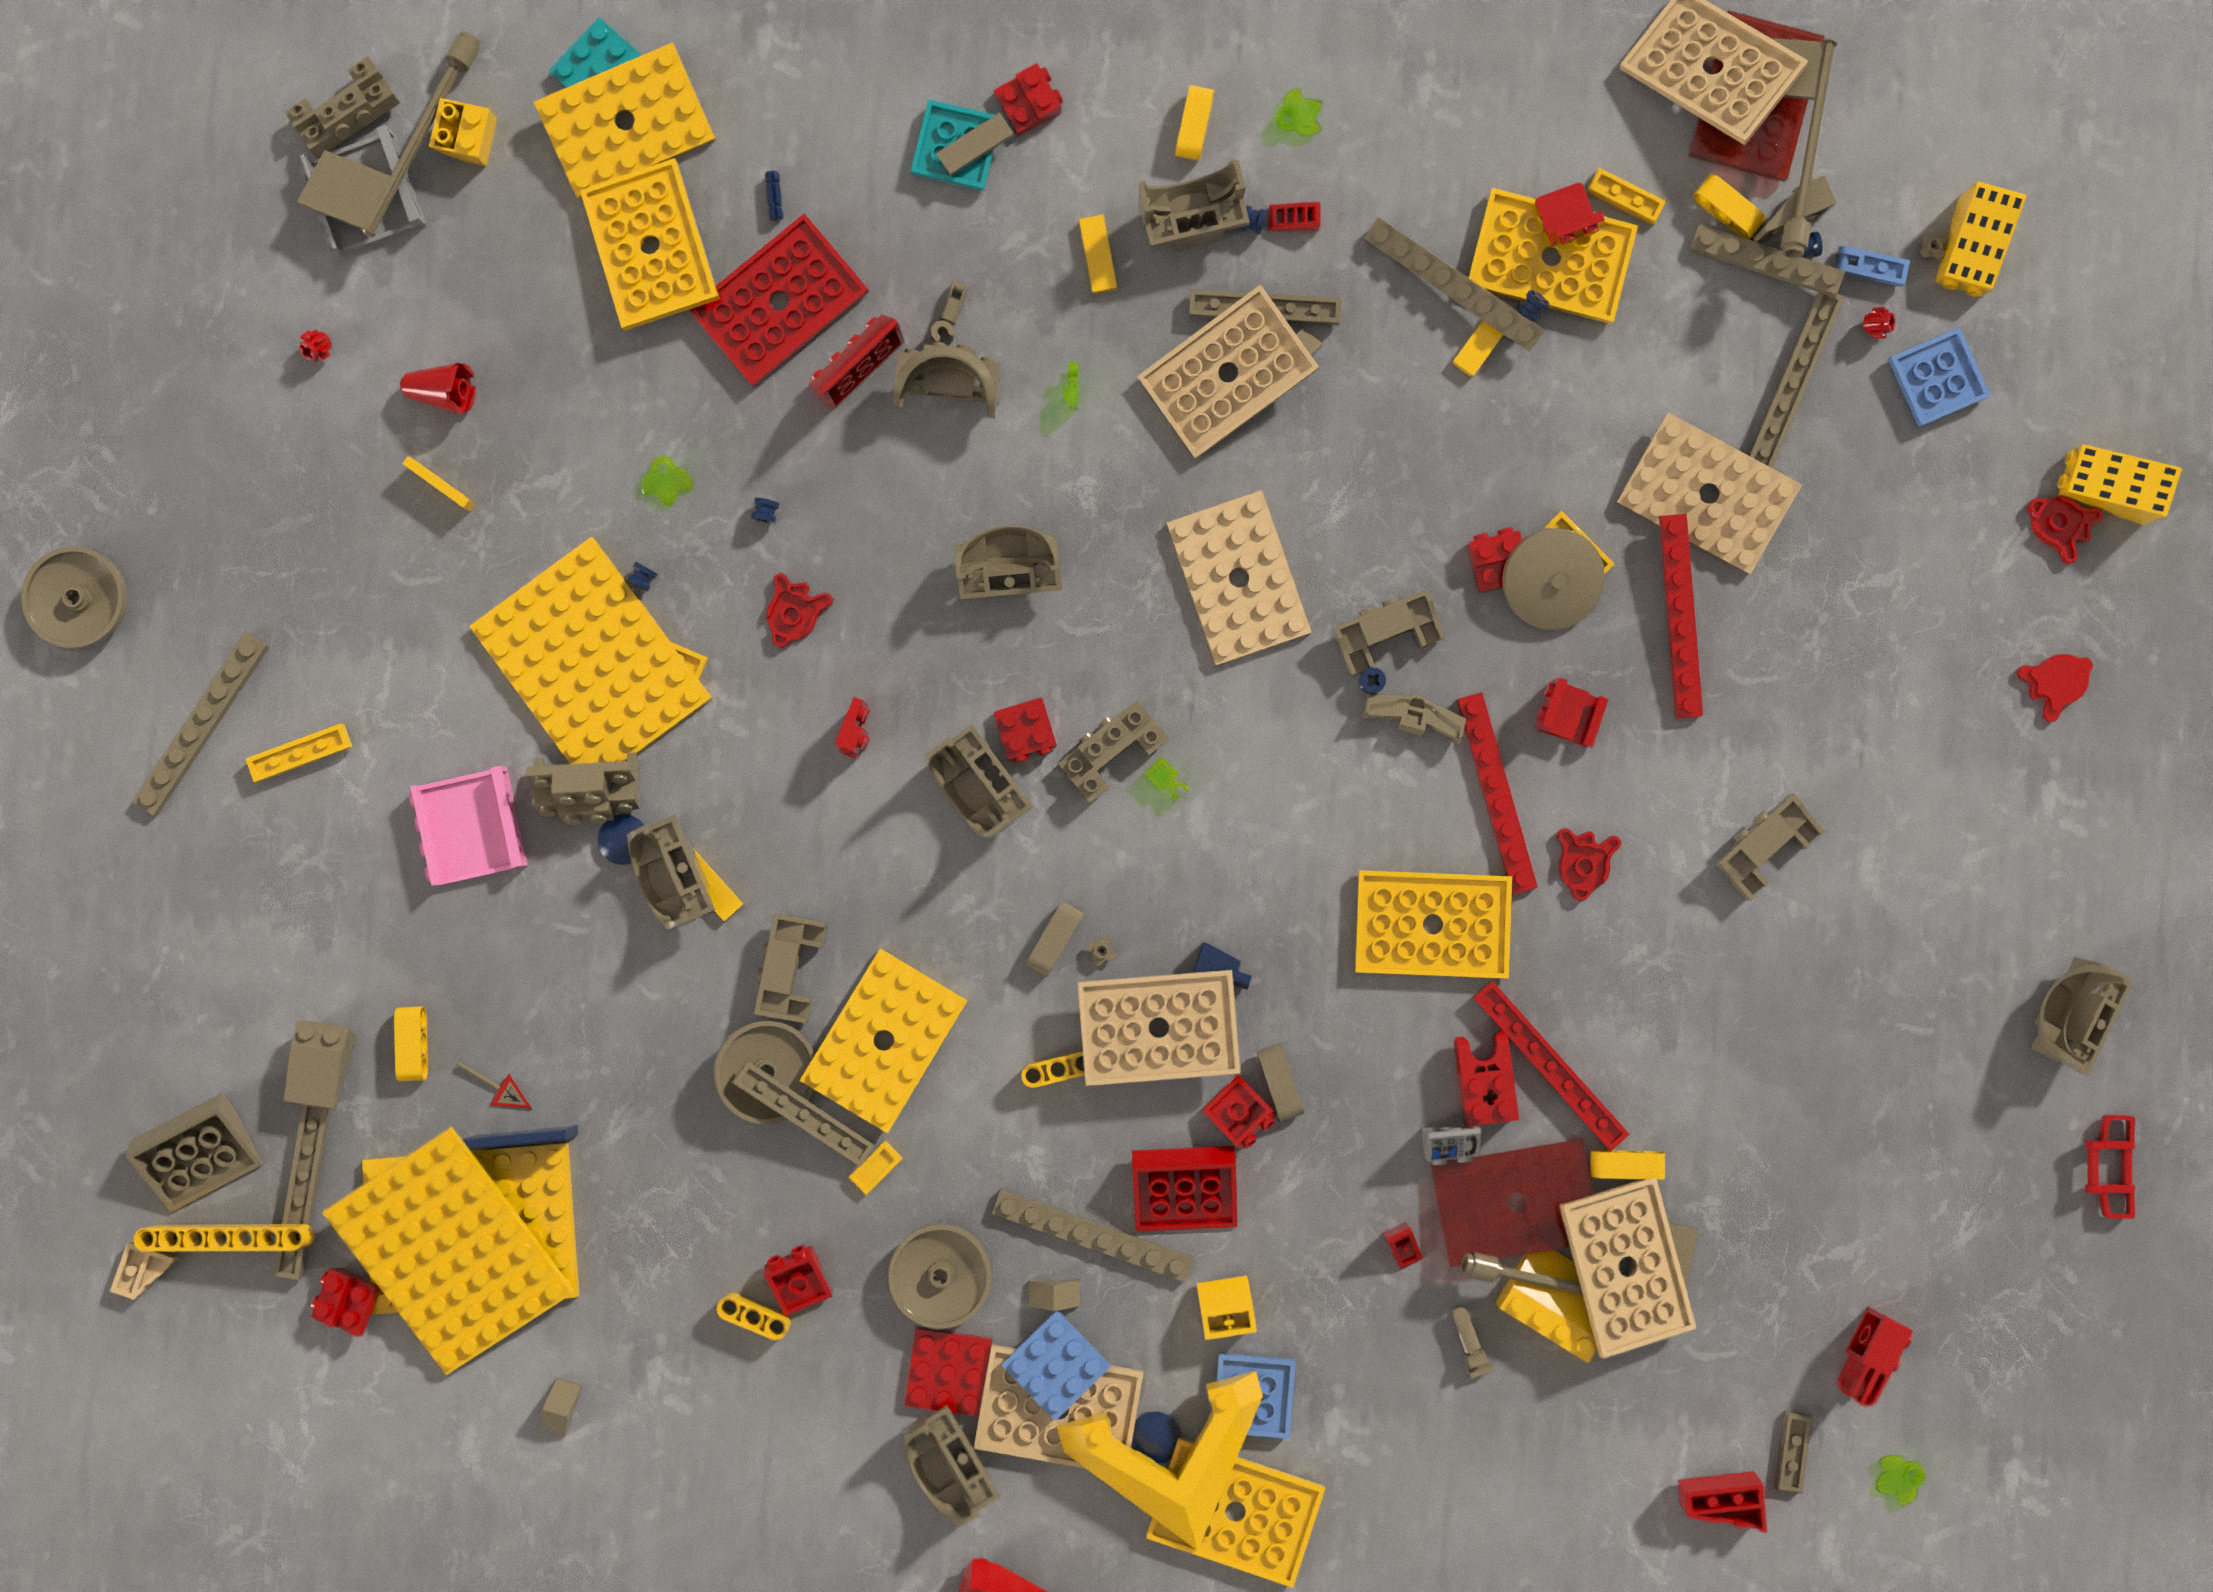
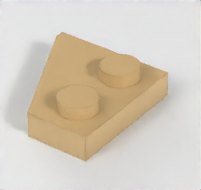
[110,1241,178,1300]

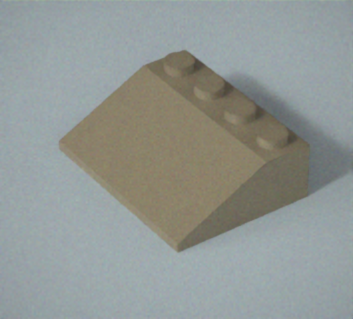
[125,1093,263,1212]

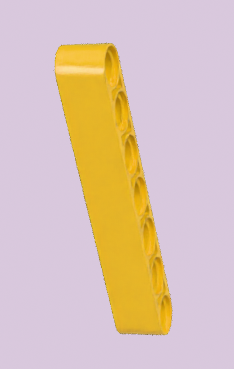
[134,1224,315,1251]

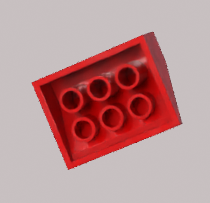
[809,314,905,411]
[1132,1146,1237,1232]

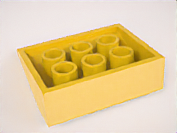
[1495,1238,1597,1363]

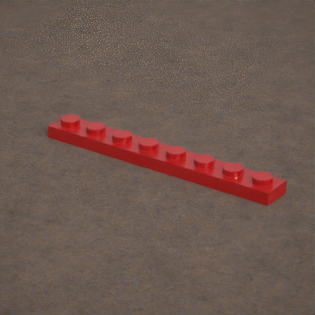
[1659,513,1703,719]
[1457,692,1538,894]
[1472,981,1630,1151]

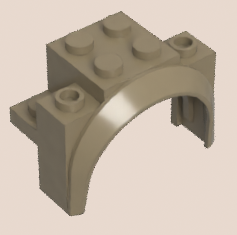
[1138,159,1250,251]
[926,724,1033,838]

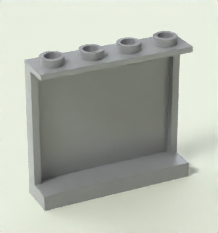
[300,125,426,256]

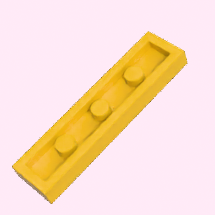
[245,723,353,783]

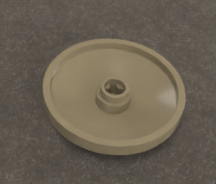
[1502,528,1605,630]
[21,547,127,649]
[713,1020,815,1124]
[888,1223,992,1329]

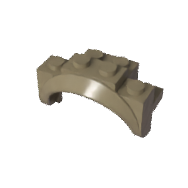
[893,342,1001,419]
[954,526,1062,599]
[526,753,641,825]
[626,815,716,931]
[2031,957,2132,1076]
[902,1405,1000,1527]

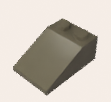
[1751,175,1837,243]
[283,1020,356,1110]

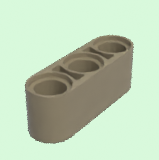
[1025,901,1085,977]
[1257,1043,1304,1122]

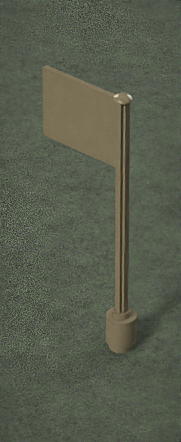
[297,31,480,237]
[1771,38,1837,258]
[1461,1223,1698,1294]

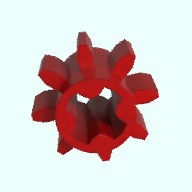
[1863,307,1895,339]
[299,329,332,362]

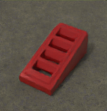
[1269,202,1321,232]

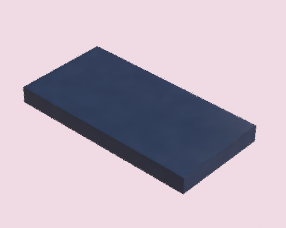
[462,1125,578,1149]

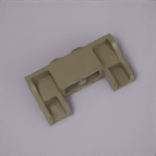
[285,56,400,158]
[1332,589,1446,677]
[1058,701,1169,803]
[1715,794,1826,900]
[754,913,828,1024]

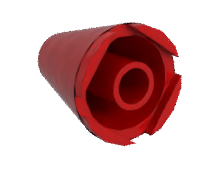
[400,363,476,414]

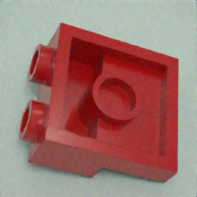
[994,63,1063,136]
[1467,527,1522,593]
[835,697,870,759]
[994,697,1057,763]
[1202,1075,1276,1150]
[764,1245,833,1316]
[311,1268,380,1337]

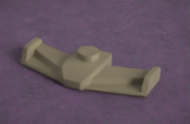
[1361,693,1466,744]

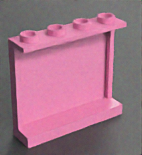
[409,766,528,886]

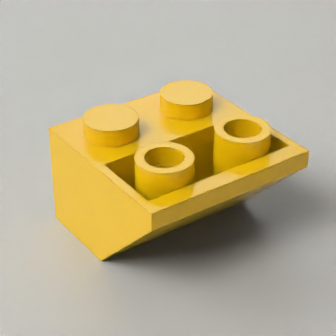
[429,98,497,167]
[1197,1275,1257,1340]

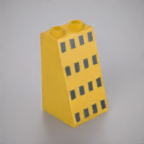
[1935,181,2027,297]
[2057,444,2182,525]

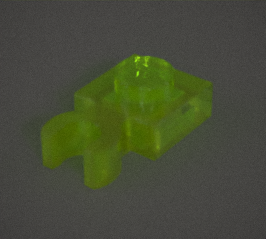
[1063,362,1079,409]
[1143,756,1189,801]

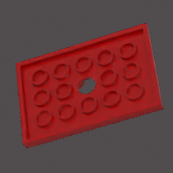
[689,213,869,387]

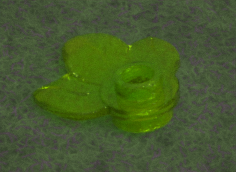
[1276,88,1322,136]
[641,456,693,507]
[1875,1455,1926,1506]

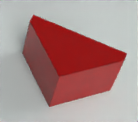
[1383,1222,1423,1270]

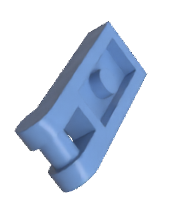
[1834,246,1910,287]

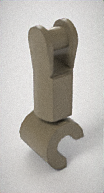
[930,279,969,342]
[1451,1306,1493,1379]

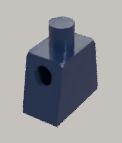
[1193,942,1252,990]

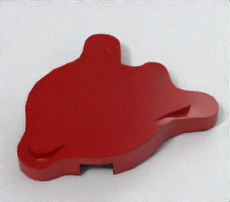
[2027,496,2103,564]
[766,573,833,648]
[2017,654,2093,722]
[1557,828,1621,901]

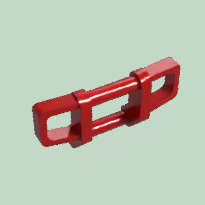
[2085,1114,2135,1219]

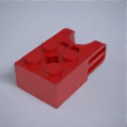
[1454,1031,1519,1127]
[1837,1307,1913,1407]

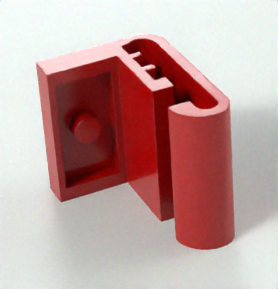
[1535,677,1609,748]

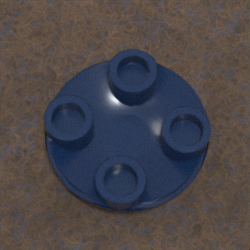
[598,814,645,865]
[1131,1412,1181,1464]

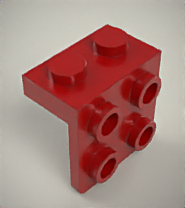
[1535,183,1605,247]

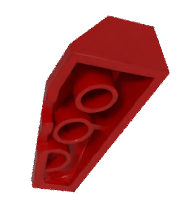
[959,1558,1047,1592]

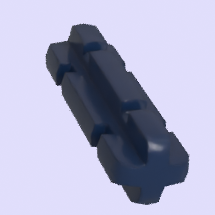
[765,171,783,221]

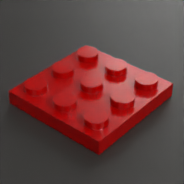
[904,1327,992,1417]

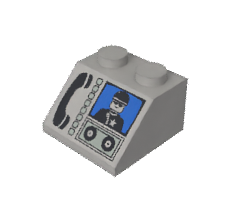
[1421,1124,1481,1165]

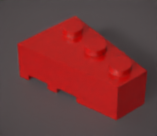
[1677,1471,1767,1533]

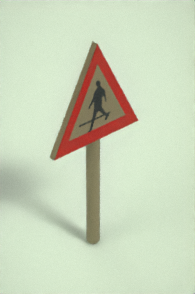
[458,1062,533,1109]

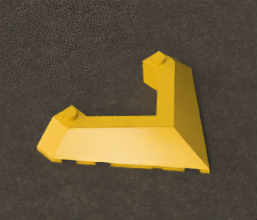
[1057,1370,1263,1550]

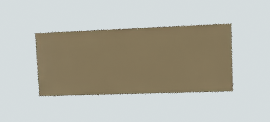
[937,113,1014,176]
[1774,1411,1812,1494]

